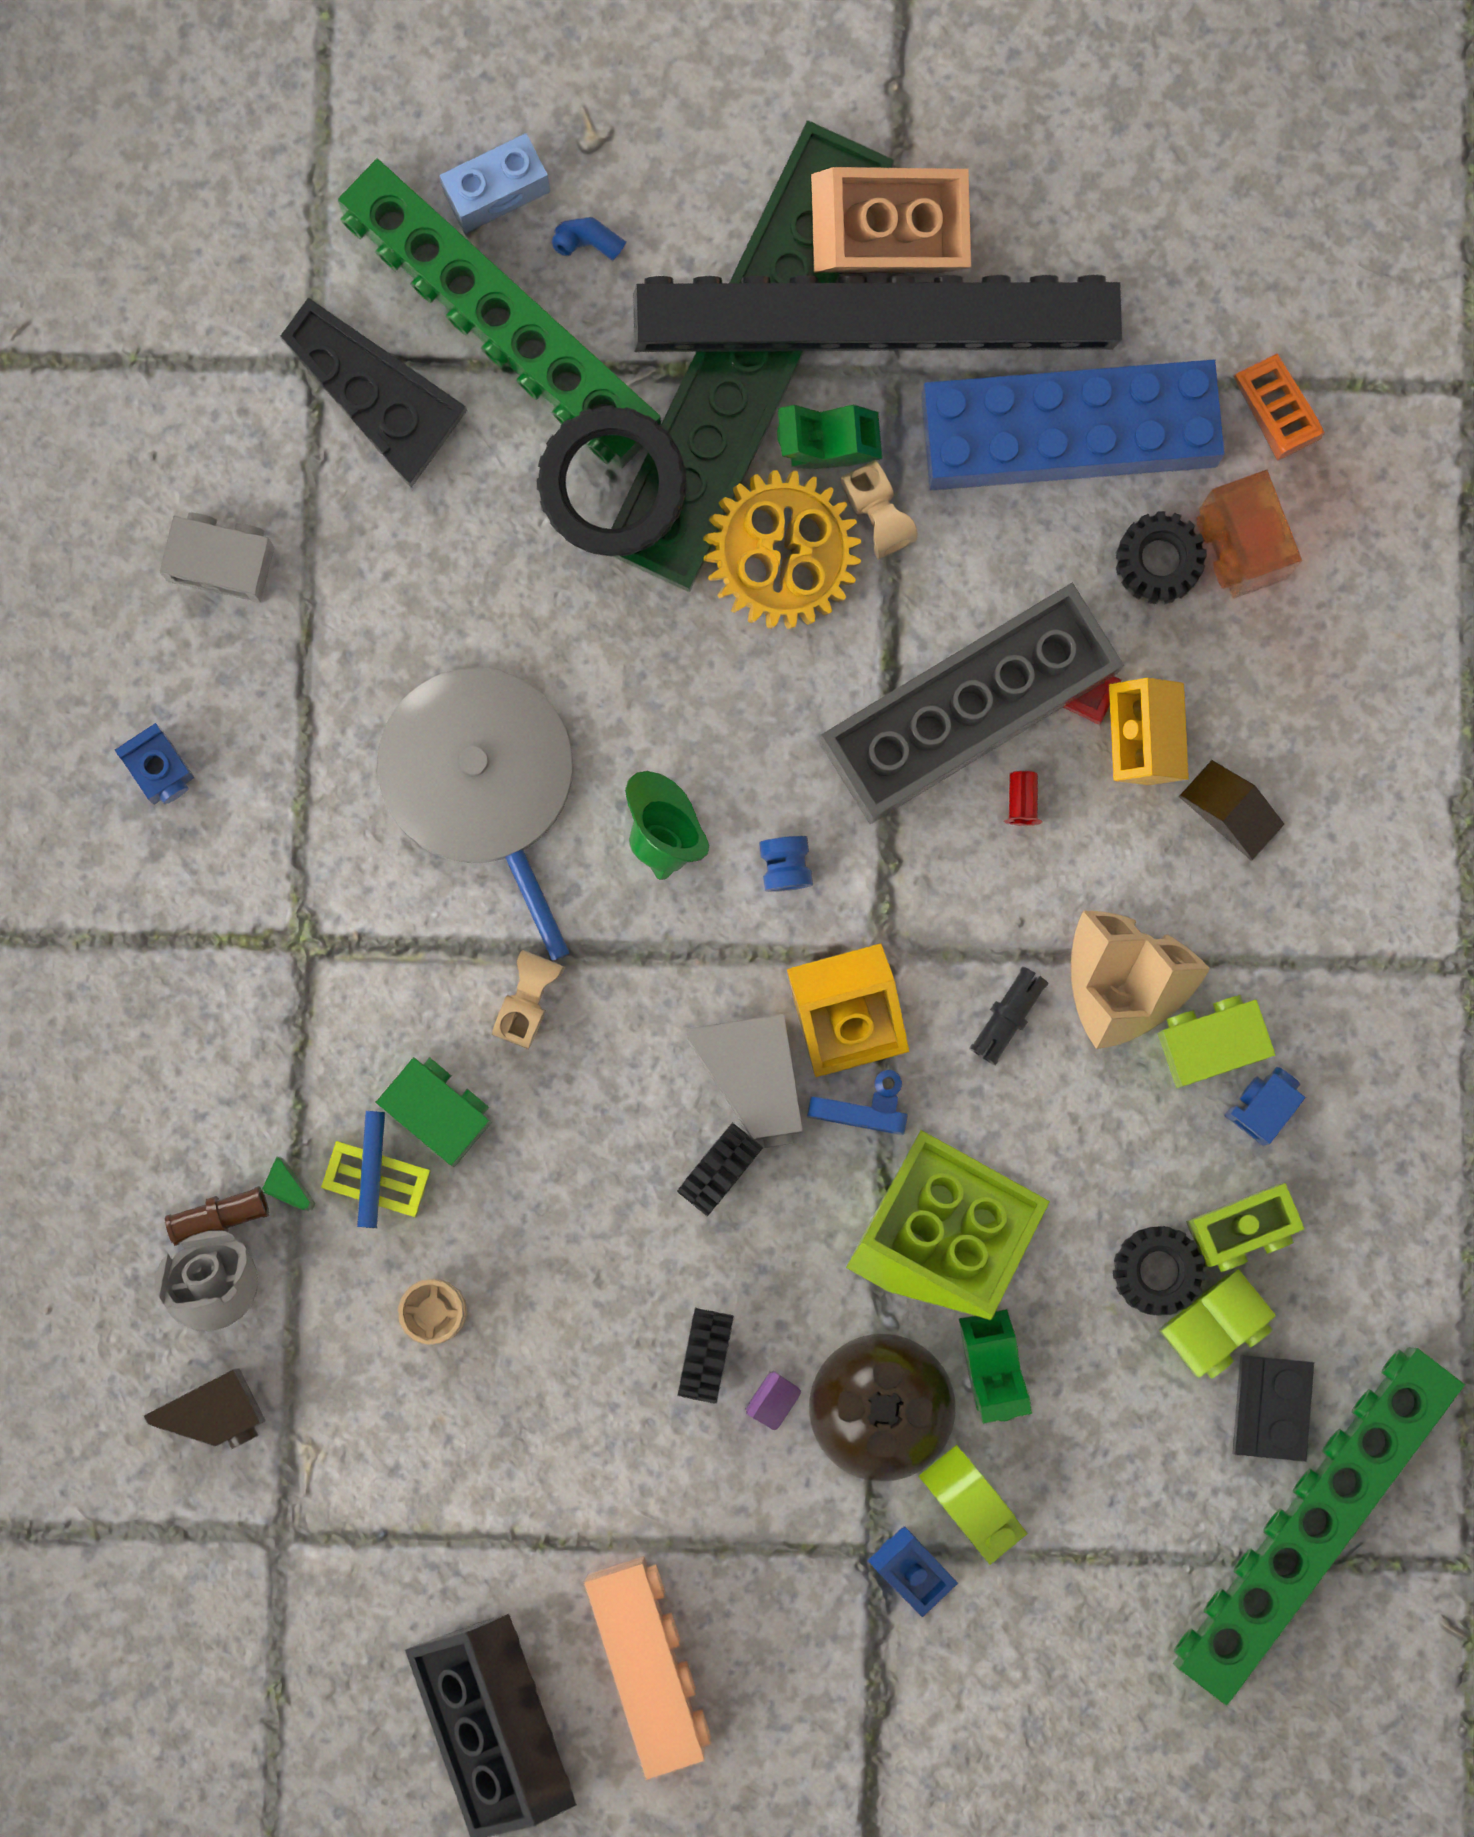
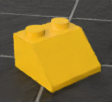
[787,943,910,1078]

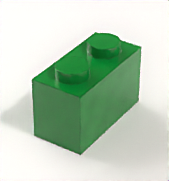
[375,1057,492,1167]

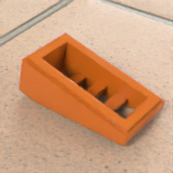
[1233,353,1325,461]

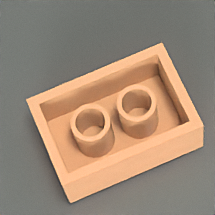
[811,167,971,273]

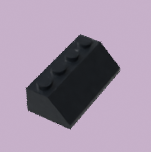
[405,1614,577,1837]

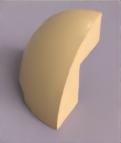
[1071,910,1210,1049]

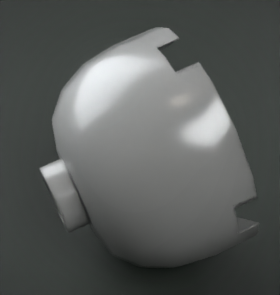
[155,1231,258,1331]

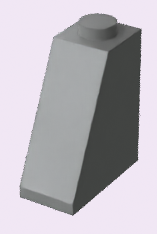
[686,1014,802,1148]

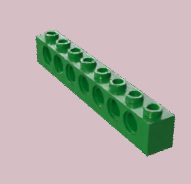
[337,158,661,469]
[1173,1347,1466,1706]

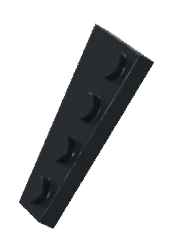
[280,297,467,488]

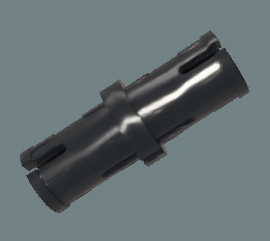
[969,966,1049,1066]

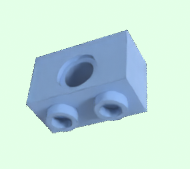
[439,133,550,234]

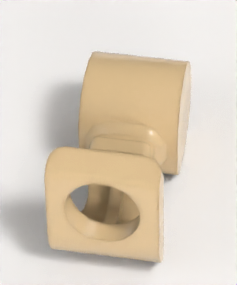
[840,460,918,560]
[492,950,565,1049]

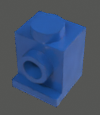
[115,723,195,805]
[1224,1067,1306,1146]

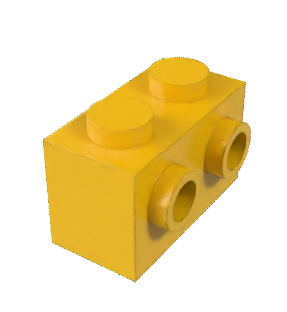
[1109,678,1189,785]

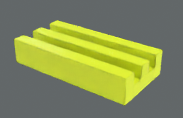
[321,1141,431,1218]

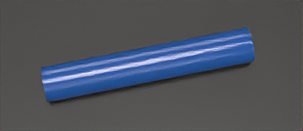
[505,849,570,962]
[357,1111,385,1228]

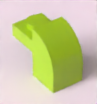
[918,1444,1028,1565]

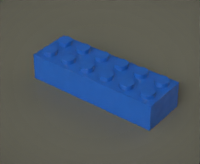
[921,359,1225,491]

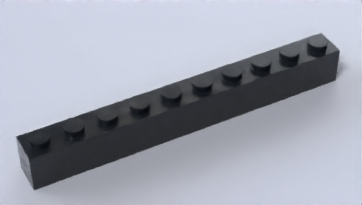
[633,275,1122,352]

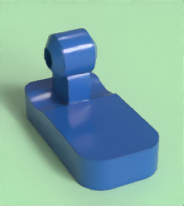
[807,1070,908,1135]

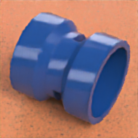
[759,836,813,892]

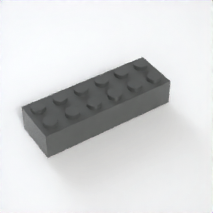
[819,582,1124,824]

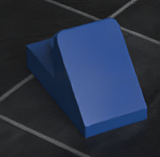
[868,1526,958,1618]

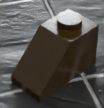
[144,1368,266,1449]

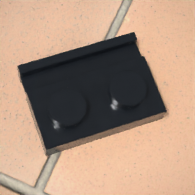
[1232,1355,1314,1462]

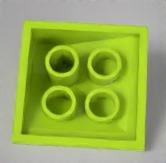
[846,1130,1050,1320]

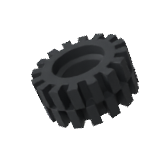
[1115,511,1207,604]
[677,1123,763,1217]
[1113,1226,1206,1316]
[677,1308,734,1404]

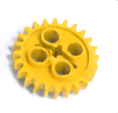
[703,470,861,629]

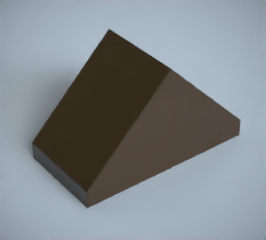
[1178,760,1284,861]

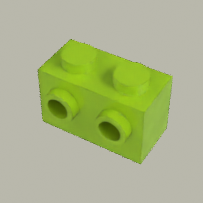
[1186,1183,1304,1272]

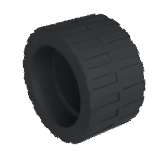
[536,406,687,556]

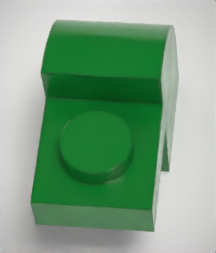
[777,404,882,469]
[959,1309,1032,1424]

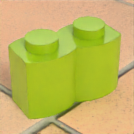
[1158,1268,1276,1379]

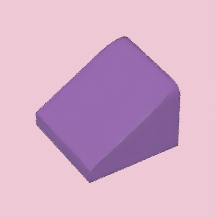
[745,1371,801,1430]

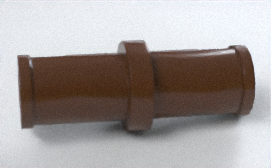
[165,1186,269,1246]

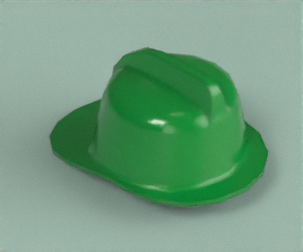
[625,771,710,880]

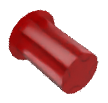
[1004,771,1043,826]

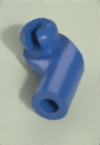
[551,217,626,261]

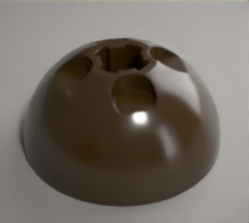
[809,1334,955,1482]

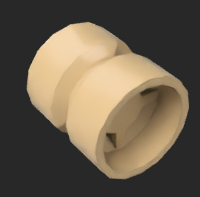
[398,1279,467,1345]

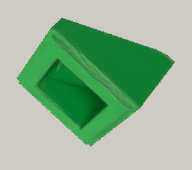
[262,1156,316,1211]

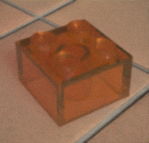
[1196,469,1302,599]

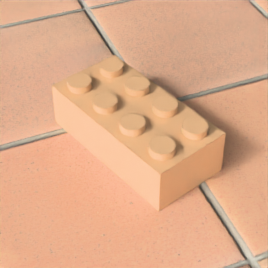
[584,1556,711,1780]

